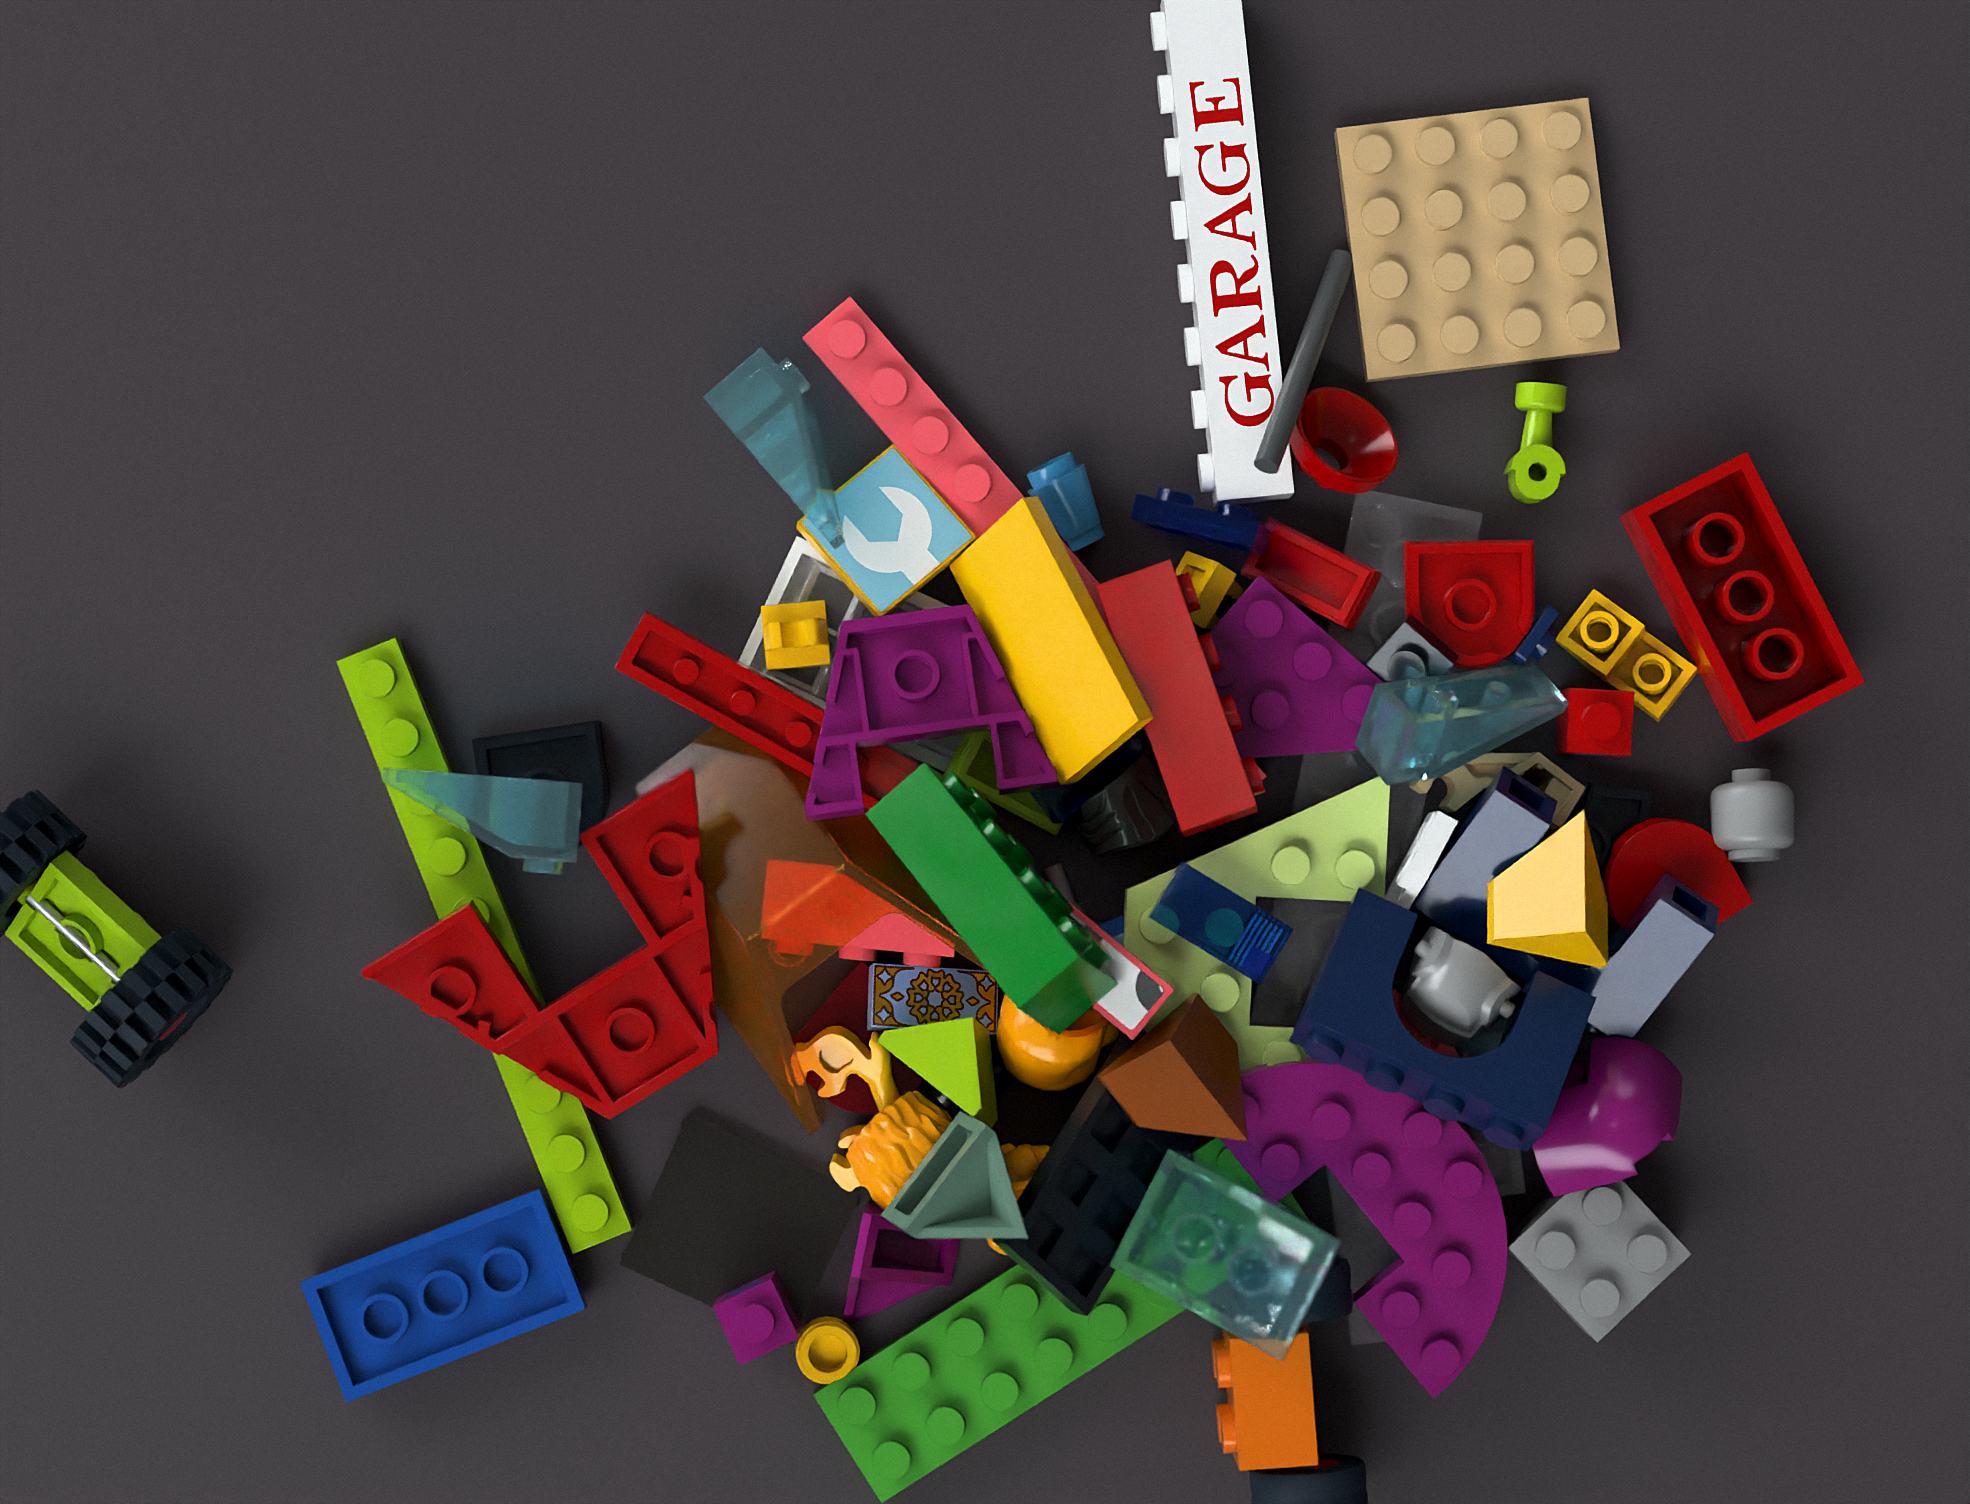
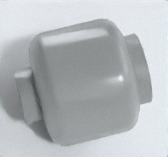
[1710,768,1796,862]

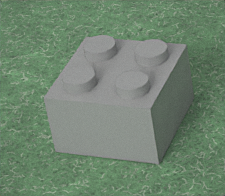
[1507,1180,1691,1343]

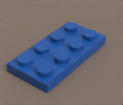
[300,1187,588,1403]

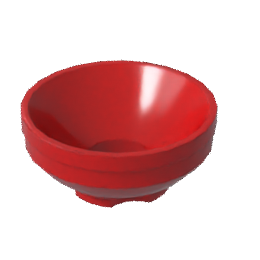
[1289,387,1399,494]

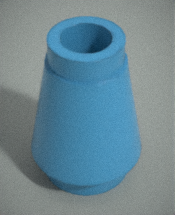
[1026,452,1105,551]

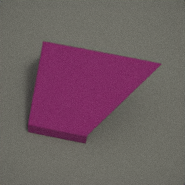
[843,1203,960,1325]

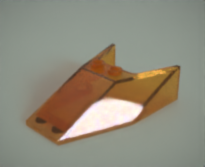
[634,725,989,1136]

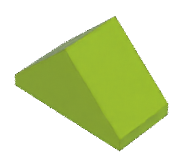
[877,1017,998,1128]

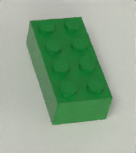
[865,762,1119,1035]

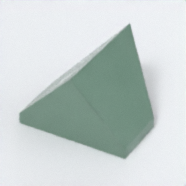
[881,1111,1028,1238]

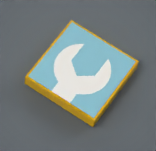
[796,444,977,617]

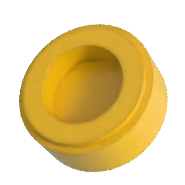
[795,1316,860,1384]

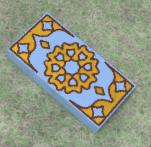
[867,963,998,1038]

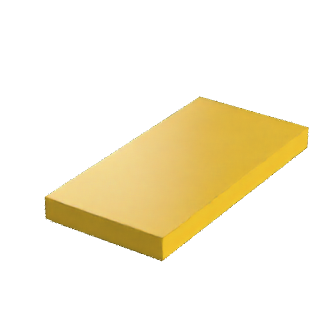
[949,496,1154,785]

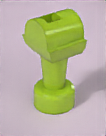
[1503,382,1567,504]

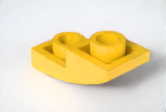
[1555,589,1697,723]

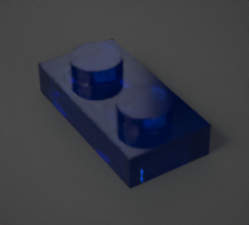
[1130,488,1271,556]

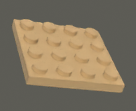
[1334,98,1620,383]

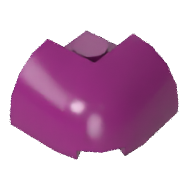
[1532,1037,1683,1197]

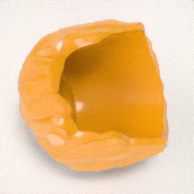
[846,1090,953,1210]

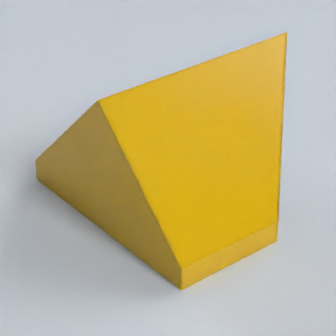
[1487,810,1608,968]

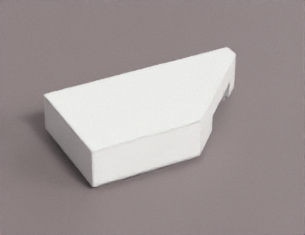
[1384,811,1458,910]

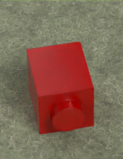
[1555,688,1634,758]

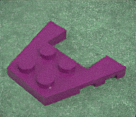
[804,604,1057,822]

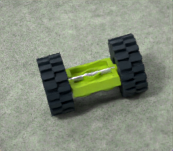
[0,790,233,1089]

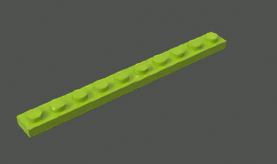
[336,638,634,1254]

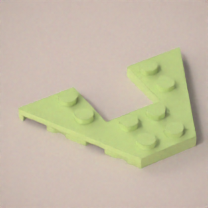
[1123,774,1391,1072]

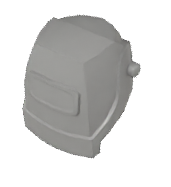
[1401,926,1522,1047]

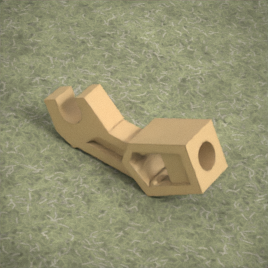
[1408,749,1586,829]

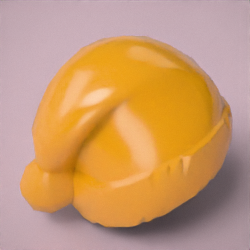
[996,993,1120,1091]

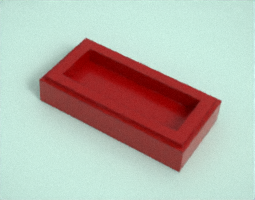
[1240,517,1382,631]

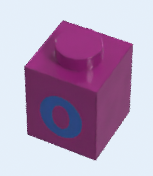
[712,1270,803,1365]

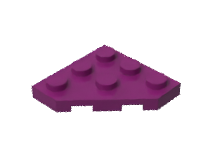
[1141,575,1406,758]

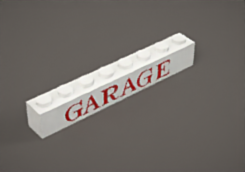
[1150,0,1294,507]

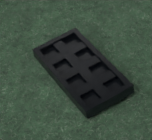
[992,1029,1199,1316]

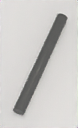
[1254,249,1353,474]

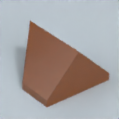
[1097,992,1248,1142]

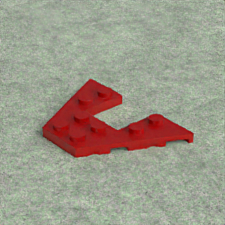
[360,765,720,1120]

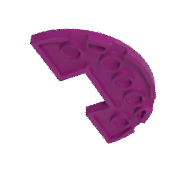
[1220,1057,1508,1400]

